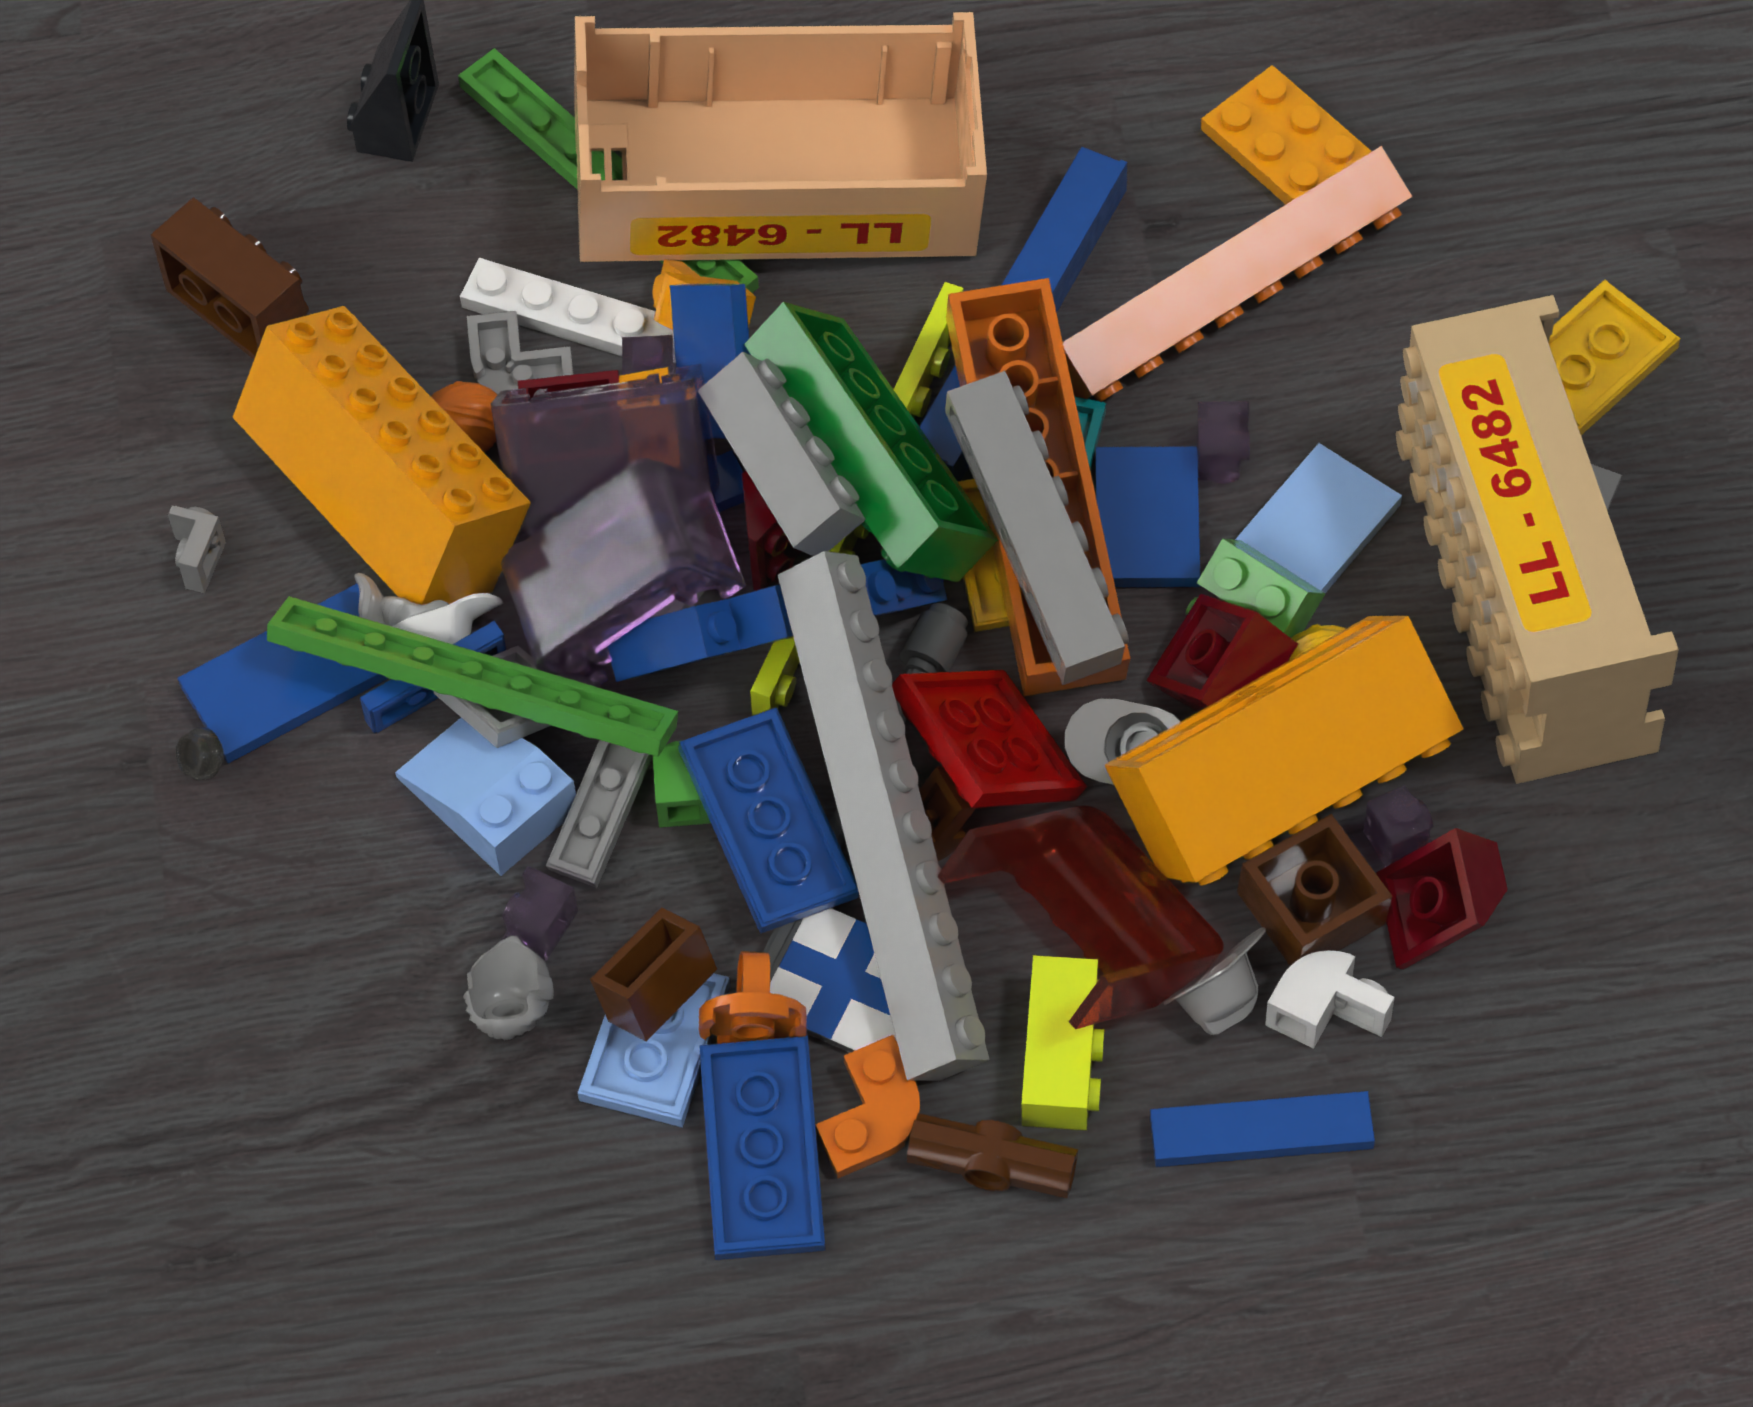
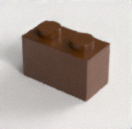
[590,907,717,1042]

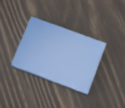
[1235,443,1402,593]
[578,973,730,1128]

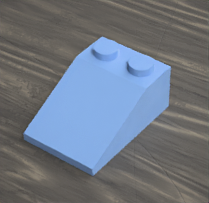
[395,718,576,876]

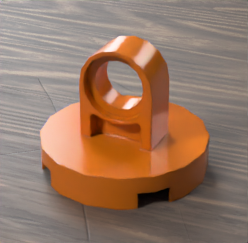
[699,951,807,1044]

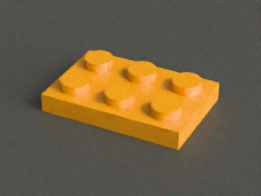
[1201,65,1372,205]

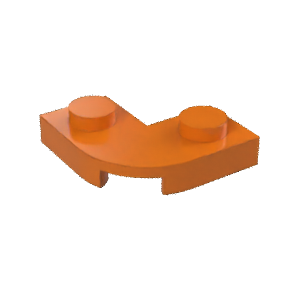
[815,1035,920,1179]

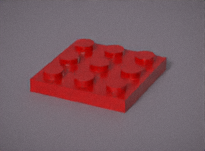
[892,670,1087,808]

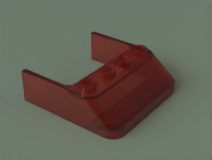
[937,805,1224,1029]

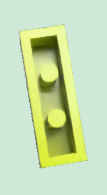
[1021,955,1108,1130]

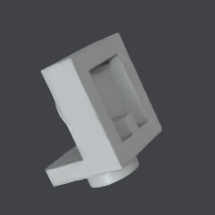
[168,506,226,593]

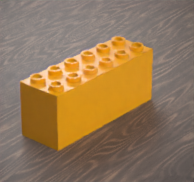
[233,306,531,605]
[1104,616,1464,886]

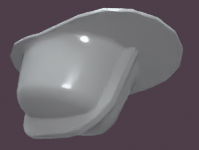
[1065,699,1181,785]
[1164,927,1266,1035]

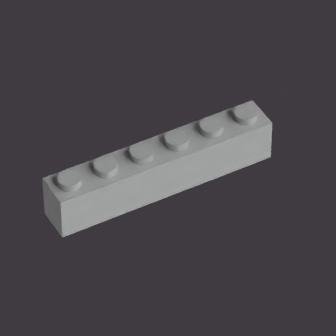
[945,371,1129,685]

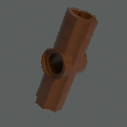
[907,1113,1078,1198]

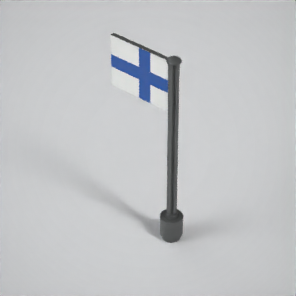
[763,603,968,1053]

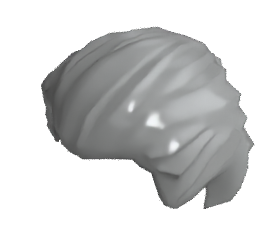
[463,936,554,1041]

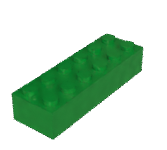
[744,302,998,582]

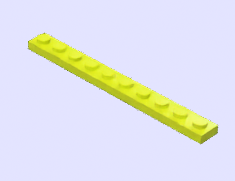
[750,282,963,716]

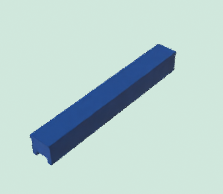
[920,147,1127,482]

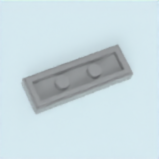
[546,740,653,888]

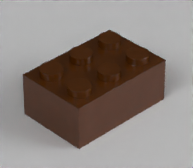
[151,197,309,359]

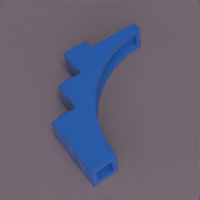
[603,559,947,682]

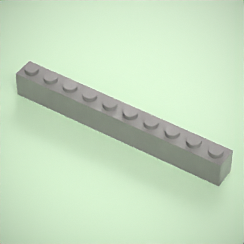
[778,551,990,1081]

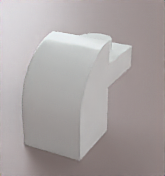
[1265,950,1395,1049]

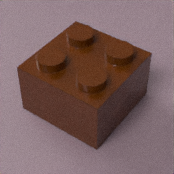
[1237,814,1392,966]

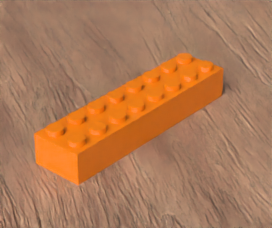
[946,278,1130,696]

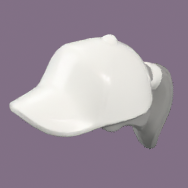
[354,573,503,644]

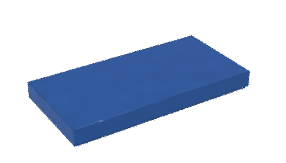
[177,584,388,763]
[678,707,859,934]
[699,1036,826,1260]

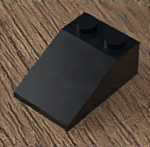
[347,0,439,162]

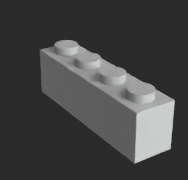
[698,352,866,556]

